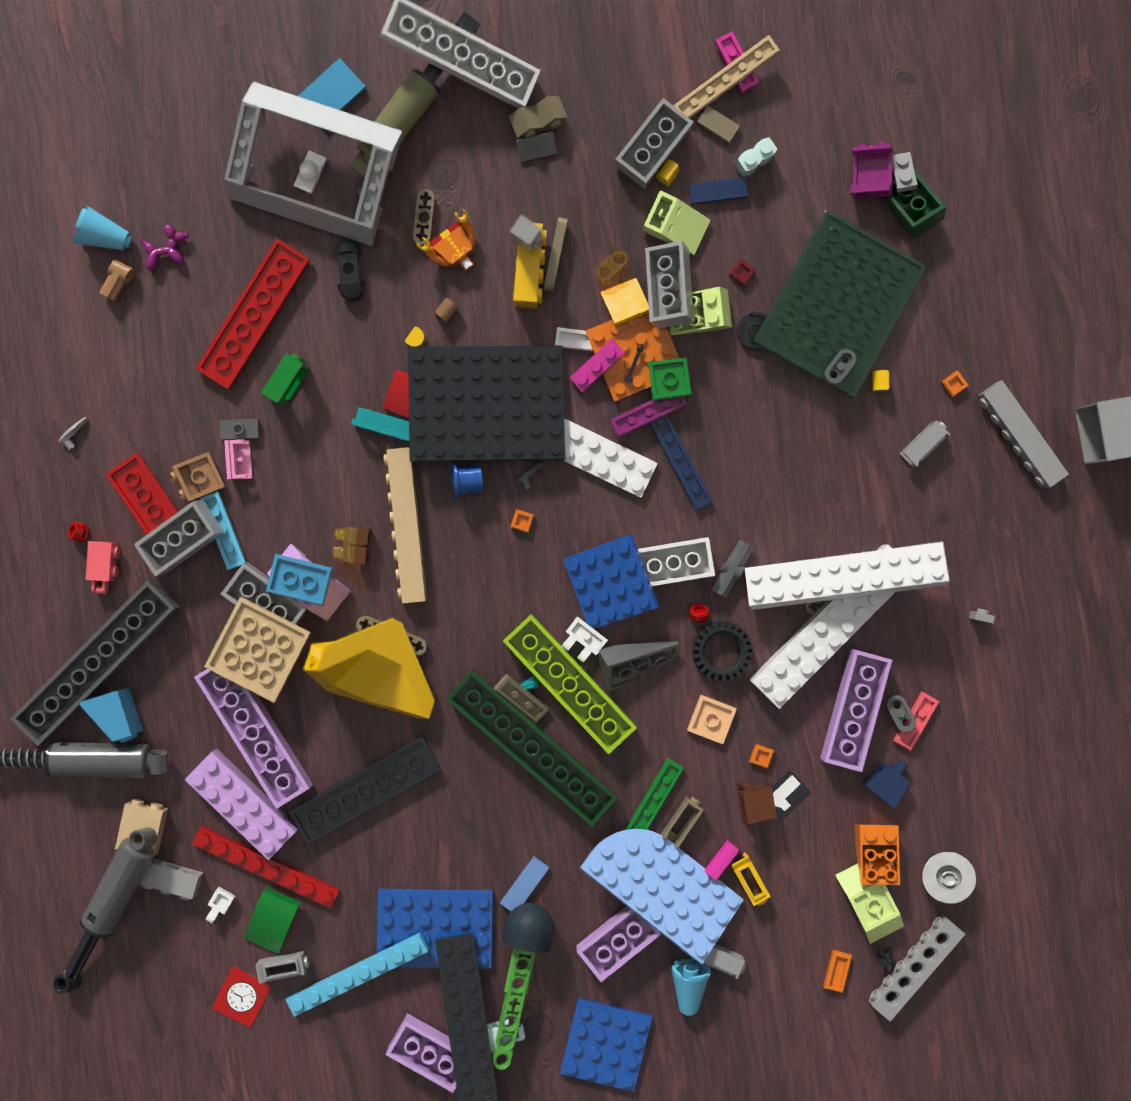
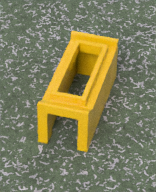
[730,852,770,906]

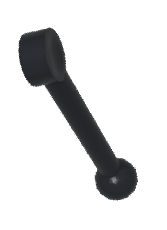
[624,345,644,383]

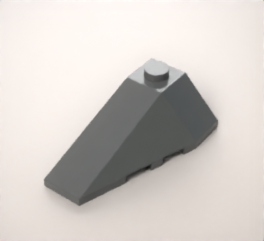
[599,641,679,692]

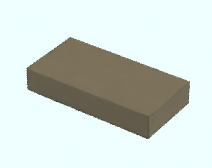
[697,106,740,144]

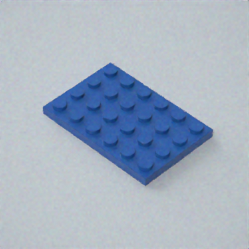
[377,889,493,969]

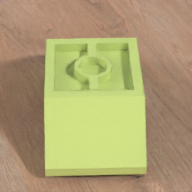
[835,863,904,944]

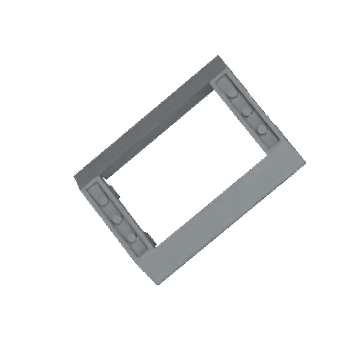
[224,82,403,246]

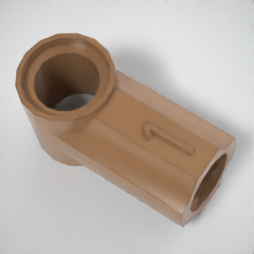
[99,260,134,302]

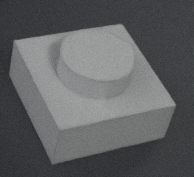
[969,608,995,623]

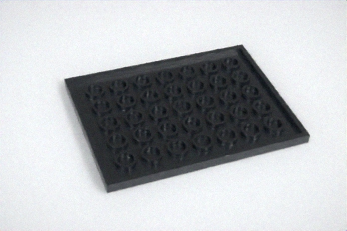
[408,346,565,462]

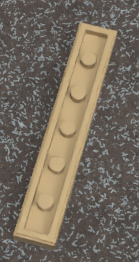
[673,35,780,119]

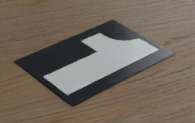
[772,770,811,821]

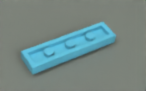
[200,491,247,570]

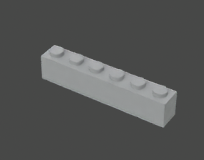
[978,380,1069,488]

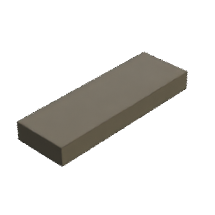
[494,674,549,723]

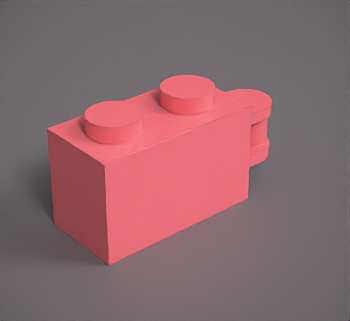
[86,541,120,594]

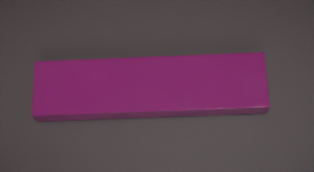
[610,397,688,438]

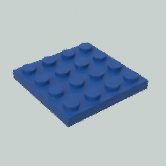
[563,534,659,629]
[560,997,652,1092]

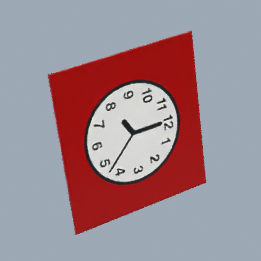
[211,966,272,1028]

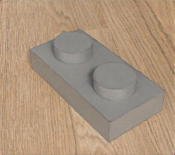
[893,152,917,193]

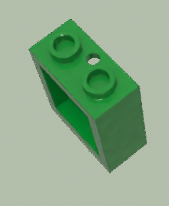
[261,353,310,407]

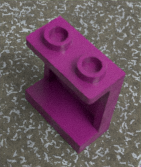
[850,142,894,199]

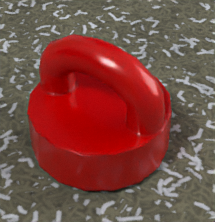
[68,521,89,542]
[689,603,709,622]

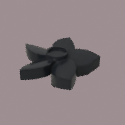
[879,948,896,972]

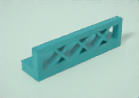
[351,407,409,442]

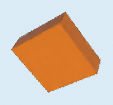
[941,370,969,398]
[511,509,534,533]
[749,744,774,769]

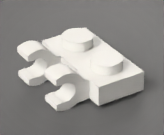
[562,617,608,662]

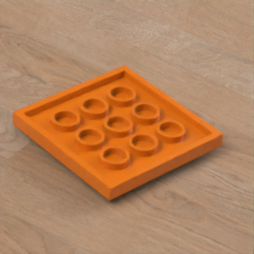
[585,313,679,402]

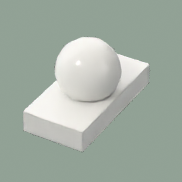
[293,151,327,195]

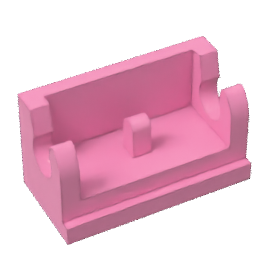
[224,439,253,480]

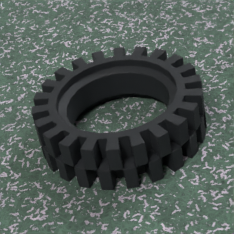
[692,621,753,681]

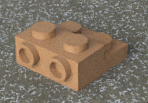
[169,452,225,504]

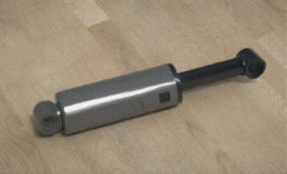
[53,827,157,994]

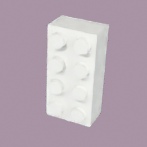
[638,537,715,586]

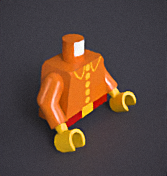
[416,208,475,271]

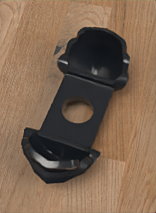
[334,238,365,302]

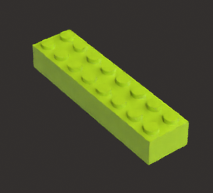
[503,613,637,754]

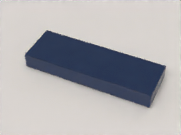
[688,177,748,205]

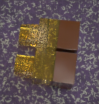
[332,527,371,565]

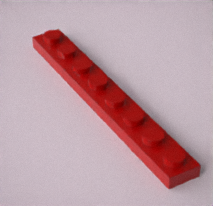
[192,826,340,908]

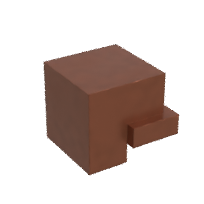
[737,782,777,824]

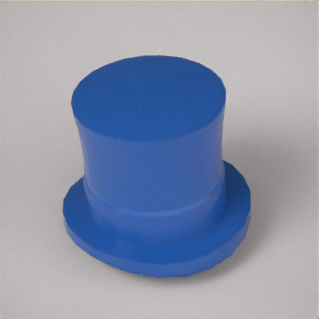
[450,463,483,500]

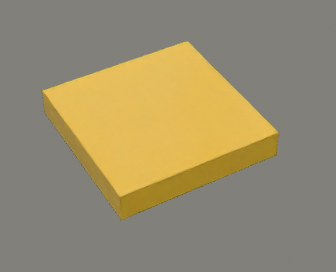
[601,278,649,326]

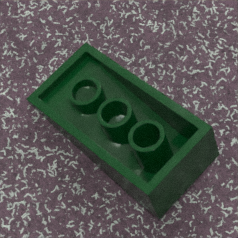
[883,153,946,239]

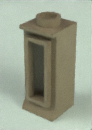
[661,796,704,848]

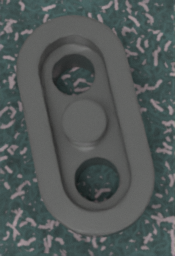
[823,349,856,385]
[887,695,916,732]

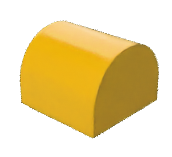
[656,159,679,187]
[405,327,426,347]
[872,370,889,392]

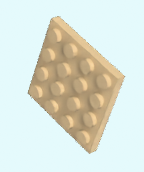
[204,597,311,702]

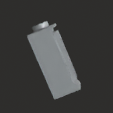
[899,421,950,467]
[703,944,746,979]
[255,951,310,984]

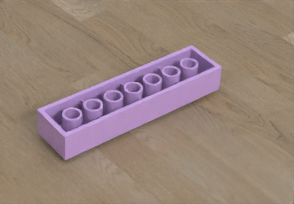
[194,669,313,809]

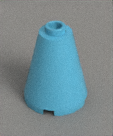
[73,206,132,250]
[672,958,710,1016]

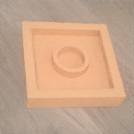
[687,694,737,744]

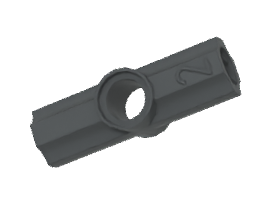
[711,540,754,598]

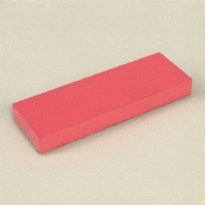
[893,691,939,751]

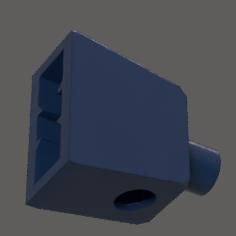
[862,759,910,809]

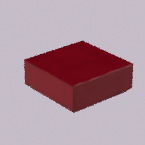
[729,259,756,286]

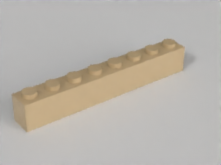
[384,447,427,603]

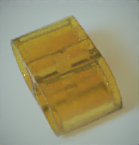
[596,250,628,284]

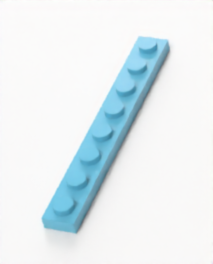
[286,932,429,1017]

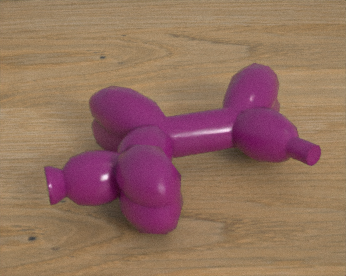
[141,224,189,271]

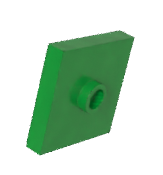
[648,357,692,401]

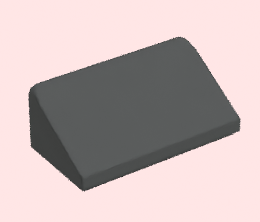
[516,132,558,163]

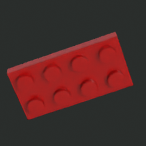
[105,453,179,535]

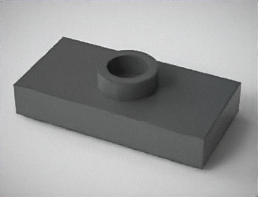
[219,419,260,440]

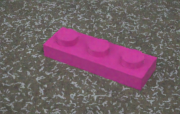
[715,31,759,94]
[570,339,626,392]

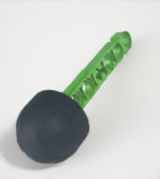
[492,903,554,1070]

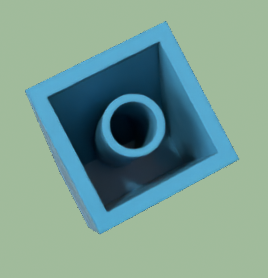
[80,687,143,743]

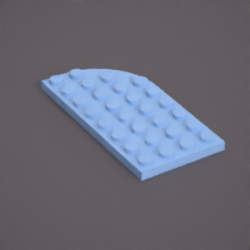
[579,829,744,964]

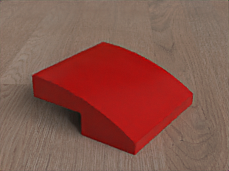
[383,369,409,418]

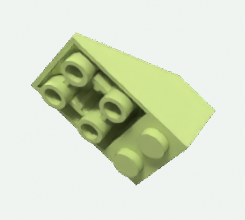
[642,190,710,255]
[669,287,732,336]

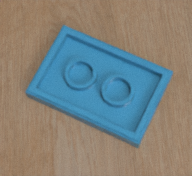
[298,58,366,111]
[266,554,333,606]

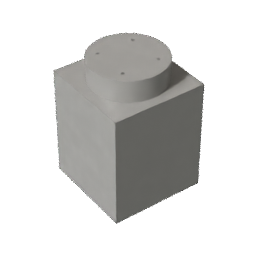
[1075,396,1131,464]

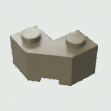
[509,96,567,138]

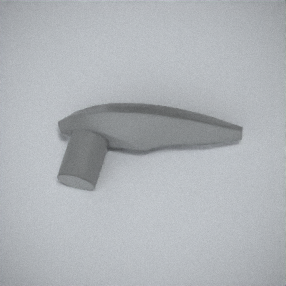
[59,417,87,450]

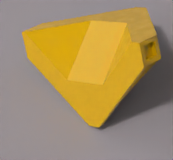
[304,618,435,719]

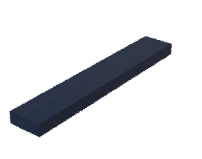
[650,415,713,511]

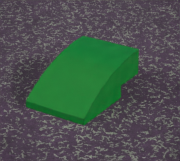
[244,887,301,954]

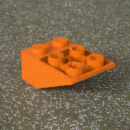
[855,824,900,885]

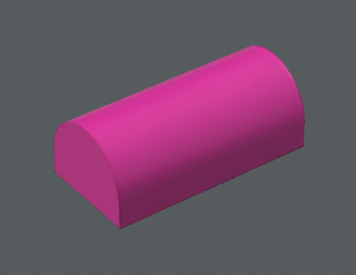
[704,840,739,881]

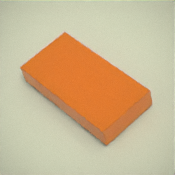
[823,950,852,993]

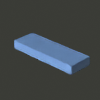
[500,856,549,911]

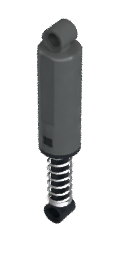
[0,742,168,779]

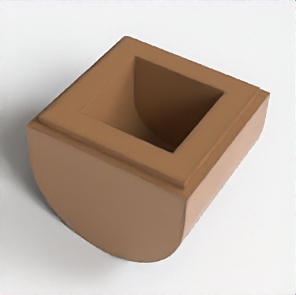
[435,298,458,323]

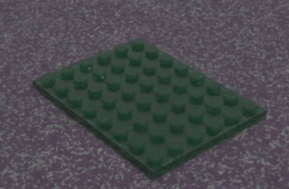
[752,209,926,399]

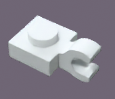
[205,887,235,923]

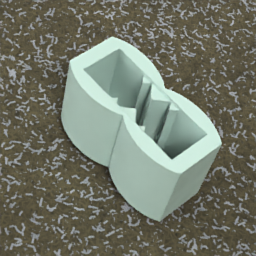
[735,138,777,177]

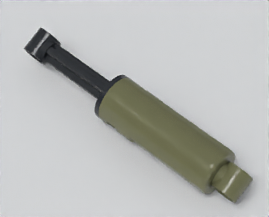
[350,12,480,179]

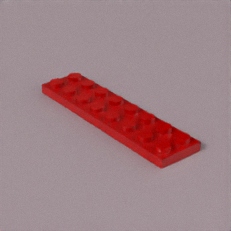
[195,238,311,390]

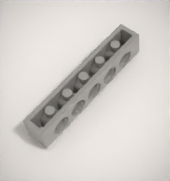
[868,914,965,1021]

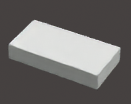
[555,327,593,352]

